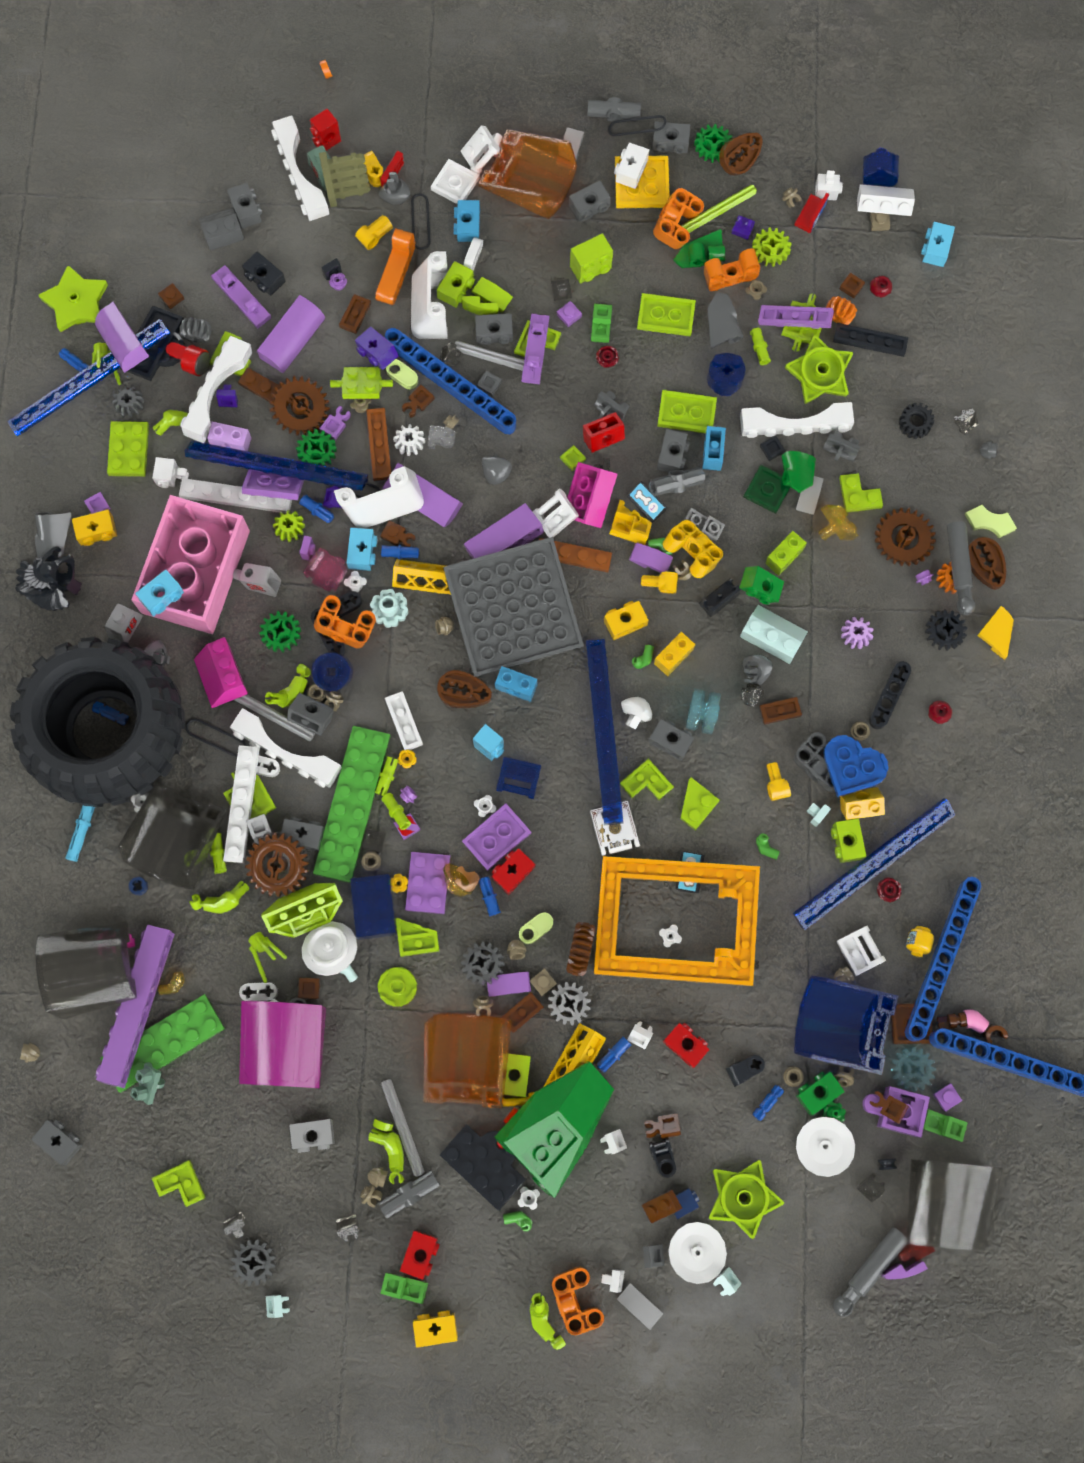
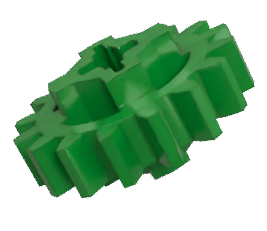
[694,124,732,163]
[296,429,337,470]
[259,611,302,653]

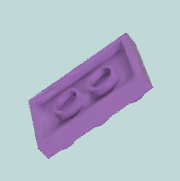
[242,466,305,500]
[462,804,531,871]
[405,852,451,914]

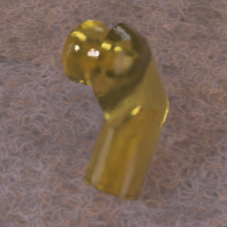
[158,972,185,995]

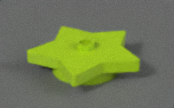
[39,266,108,332]
[785,335,853,404]
[708,1160,784,1239]

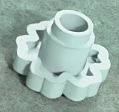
[370,589,408,628]

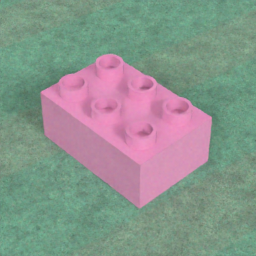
[131,495,250,634]

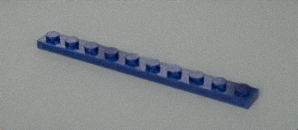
[7,319,171,437]
[184,440,368,491]
[586,639,623,825]
[793,798,956,930]

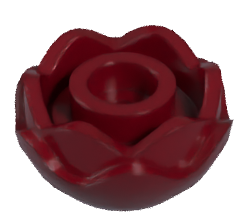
[870,275,892,298]
[596,346,619,368]
[928,700,952,724]
[877,877,901,902]

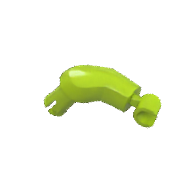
[153,410,188,436]
[265,664,311,708]
[189,881,249,914]
[369,1128,404,1184]
[530,1293,566,1350]

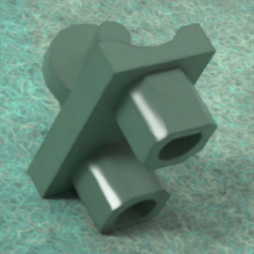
[130,1062,165,1105]

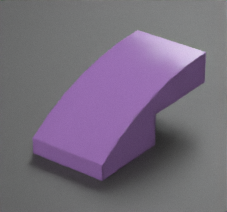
[629,543,673,573]
[487,972,531,997]
[882,1260,928,1279]

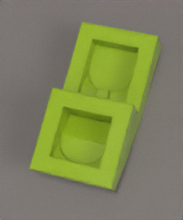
[471,277,513,313]
[462,296,499,315]

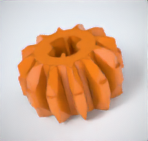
[826,296,857,325]
[936,562,957,594]

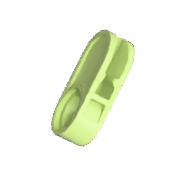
[386,359,418,390]
[519,913,553,944]

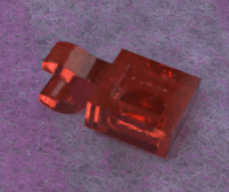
[898,1232,935,1262]

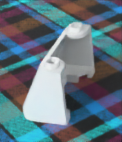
[411,251,448,339]
[334,466,424,529]

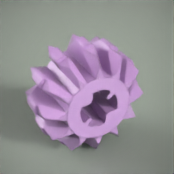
[841,617,873,649]

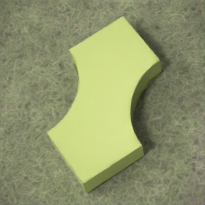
[965,505,1017,538]

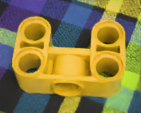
[663,520,723,578]

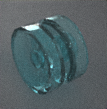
[685,688,721,735]

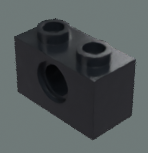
[242,251,286,296]

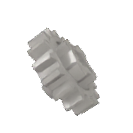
[548,982,591,1026]

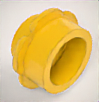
[397,750,417,768]
[389,874,408,893]

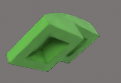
[591,304,612,343]
[923,1109,968,1142]
[380,1273,428,1304]

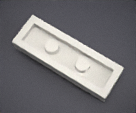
[385,691,423,750]

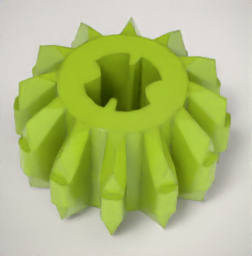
[273,510,305,542]

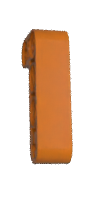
[375,228,415,305]

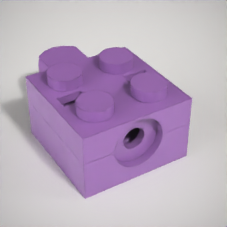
[862,1086,930,1137]

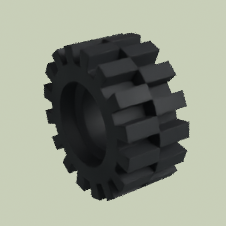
[899,403,935,439]

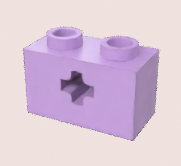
[207,422,251,455]

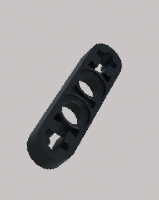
[869,661,911,730]

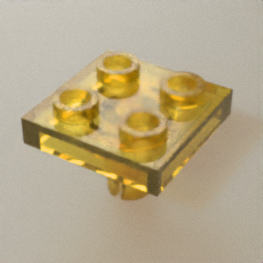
[818,505,859,541]

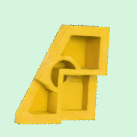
[609,500,652,545]
[977,606,1014,660]

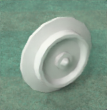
[302,921,357,976]
[796,1117,855,1177]
[668,1222,727,1284]

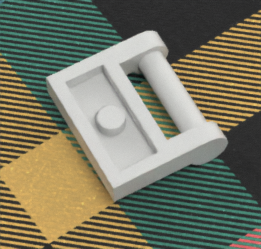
[461,126,500,174]
[533,489,579,538]
[836,926,886,977]

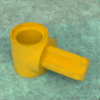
[641,571,678,594]
[767,762,791,801]

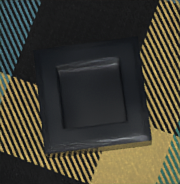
[321,258,342,280]
[760,436,786,461]

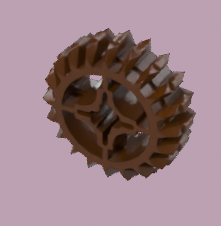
[566,922,595,976]

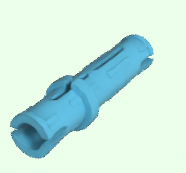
[65,805,95,862]

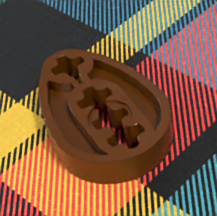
[719,133,763,176]
[969,537,1006,590]
[437,670,492,708]

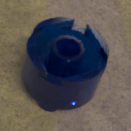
[862,148,899,187]
[707,353,746,396]
[312,653,354,691]

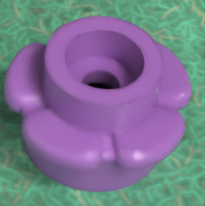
[329,273,347,290]
[915,570,933,585]
[400,786,418,803]

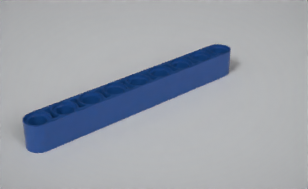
[385,328,516,434]
[905,877,981,1042]
[929,1028,1084,1097]

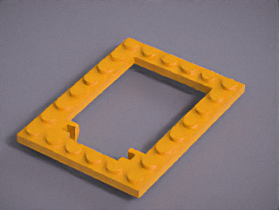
[594,856,760,986]

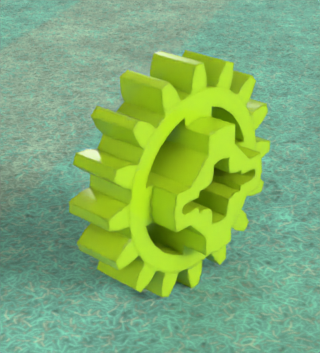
[752,227,791,267]

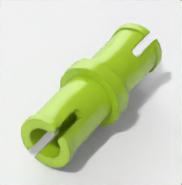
[750,328,771,365]
[375,756,399,796]
[381,793,411,830]
[209,833,227,874]

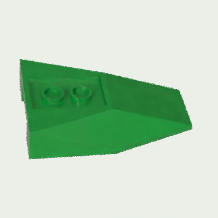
[494,1061,614,1198]

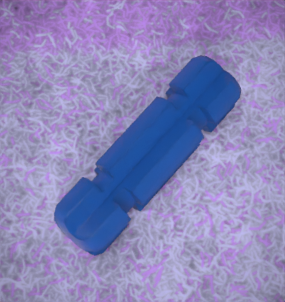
[59,348,91,376]
[92,701,129,726]
[752,1085,784,1121]

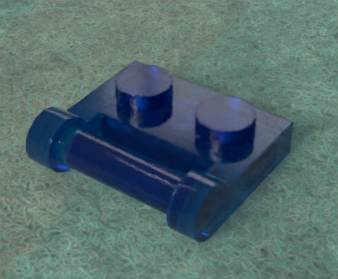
[496,757,541,799]

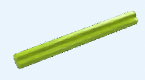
[681,185,757,233]

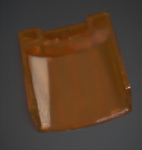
[478,129,577,220]
[423,1014,512,1108]

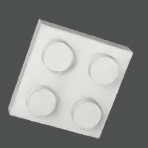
[431,159,480,204]

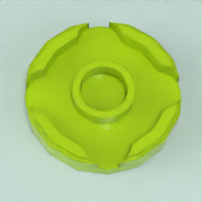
[378,967,417,1007]

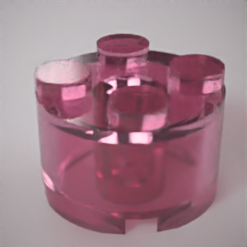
[303,548,347,592]

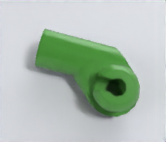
[648,538,672,555]
[632,645,654,669]
[756,833,780,860]
[503,1211,532,1231]

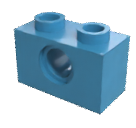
[454,200,480,242]
[702,426,726,471]
[495,666,537,702]

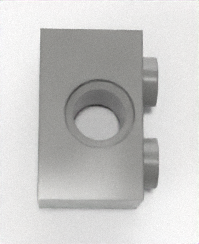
[290,1119,335,1153]

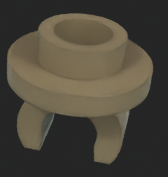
[782,187,801,208]
[673,560,692,581]
[324,690,344,711]
[473,996,493,1016]
[834,1065,854,1087]
[360,1185,383,1207]

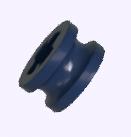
[129,877,148,896]

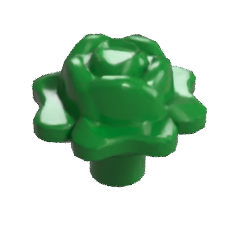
[822,1102,846,1122]

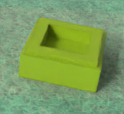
[560,445,586,471]

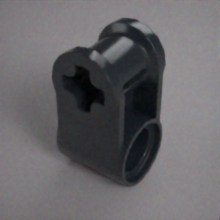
[725,1055,765,1087]
[648,1137,676,1178]

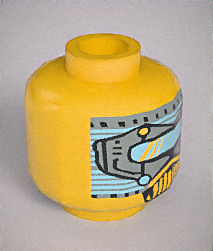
[906,926,934,957]

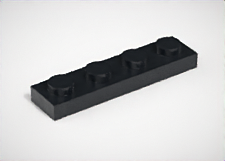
[833,323,909,357]

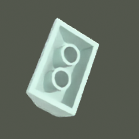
[740,605,808,664]

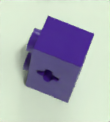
[355,326,398,370]

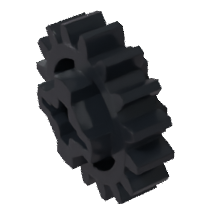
[925,609,968,651]

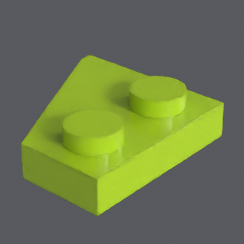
[680,777,720,831]
[396,918,440,957]

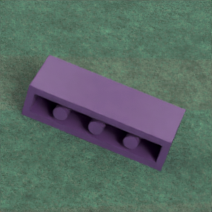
[257,295,325,373]
[95,302,149,373]
[383,463,463,527]
[464,503,544,559]

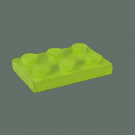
[637,293,696,336]
[657,390,717,433]
[107,421,149,477]

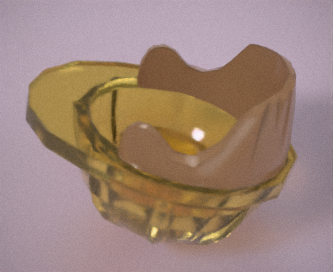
[443,864,480,897]

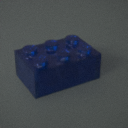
[350,874,397,940]

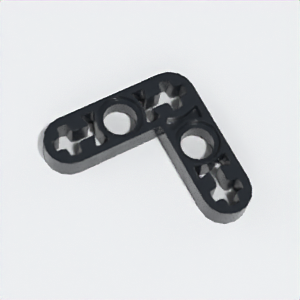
[311,591,362,659]

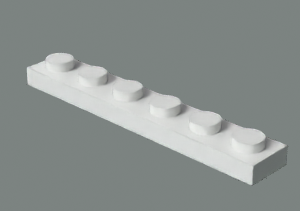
[179,478,292,513]
[223,745,260,863]

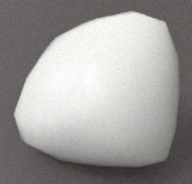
[621,697,652,729]

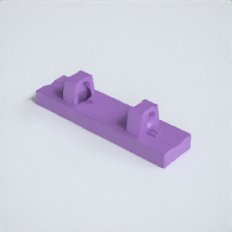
[211,265,271,329]
[758,305,834,329]
[522,314,549,385]

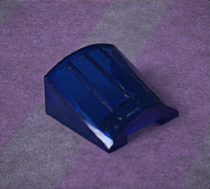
[794,975,898,1075]

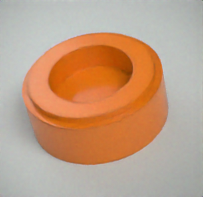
[319,60,332,79]

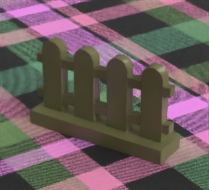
[319,152,370,207]

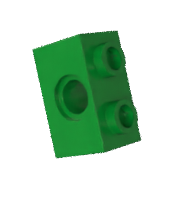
[740,566,784,605]
[796,1071,845,1116]

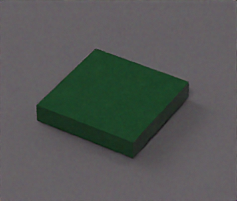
[743,465,790,514]

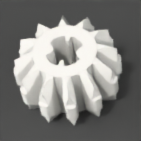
[393,424,425,456]

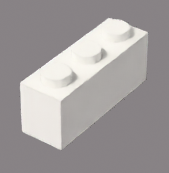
[857,184,915,216]

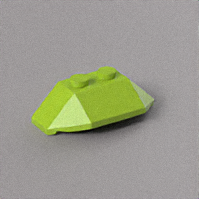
[261,883,343,938]

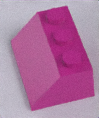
[567,462,617,528]
[194,637,248,708]

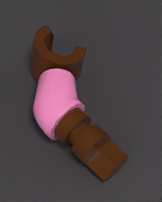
[937,1009,1008,1044]

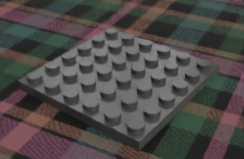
[443,537,584,677]

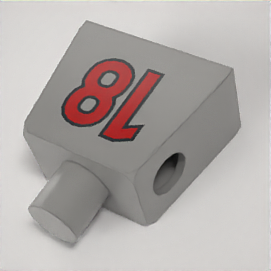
[233,563,282,597]
[105,603,143,643]

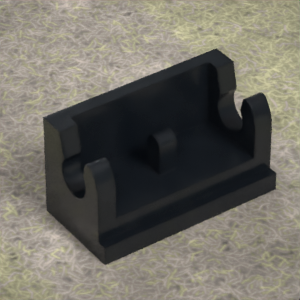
[699,578,741,617]

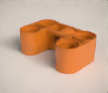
[653,188,704,249]
[704,248,760,291]
[314,595,376,649]
[552,1266,604,1336]

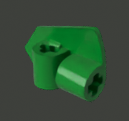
[674,229,725,268]
[781,451,816,493]

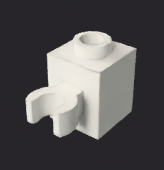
[815,170,843,200]
[152,457,189,488]

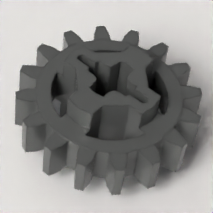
[461,942,505,986]
[231,1239,276,1286]

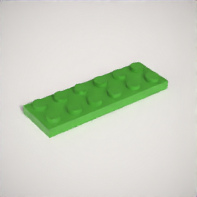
[100,994,225,1093]

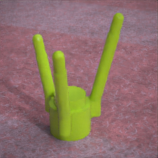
[89,343,121,385]
[248,932,287,983]

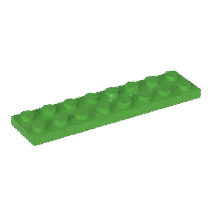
[313,726,391,883]

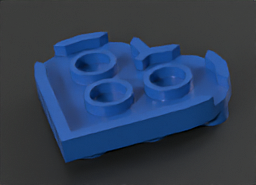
[824,735,889,797]

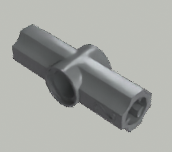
[587,97,641,122]
[649,467,705,496]
[378,1171,440,1218]

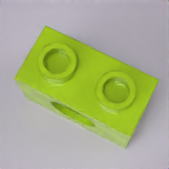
[437,261,475,308]
[765,531,807,576]
[831,818,867,863]
[498,1053,531,1097]

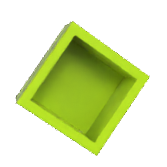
[570,233,613,284]

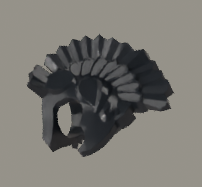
[15,547,82,611]

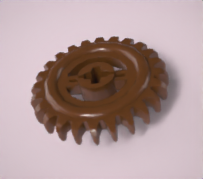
[269,375,330,436]
[874,507,936,567]
[245,832,309,897]

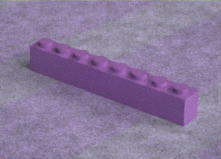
[96,925,175,1089]

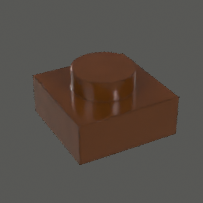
[839,273,865,299]
[158,283,184,309]
[298,978,320,999]

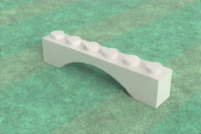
[271,115,329,221]
[181,336,252,443]
[740,402,854,438]
[230,708,342,788]

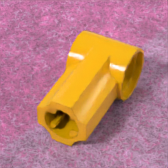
[355,215,393,250]

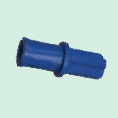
[299,495,334,523]
[381,545,419,559]
[479,877,501,916]
[597,1036,632,1072]

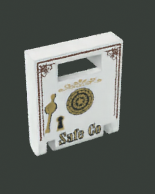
[590,801,640,856]

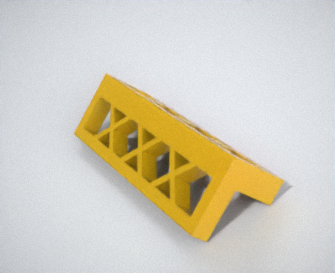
[392,559,451,595]
[543,1023,606,1087]

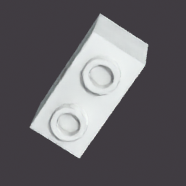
[614,143,649,189]

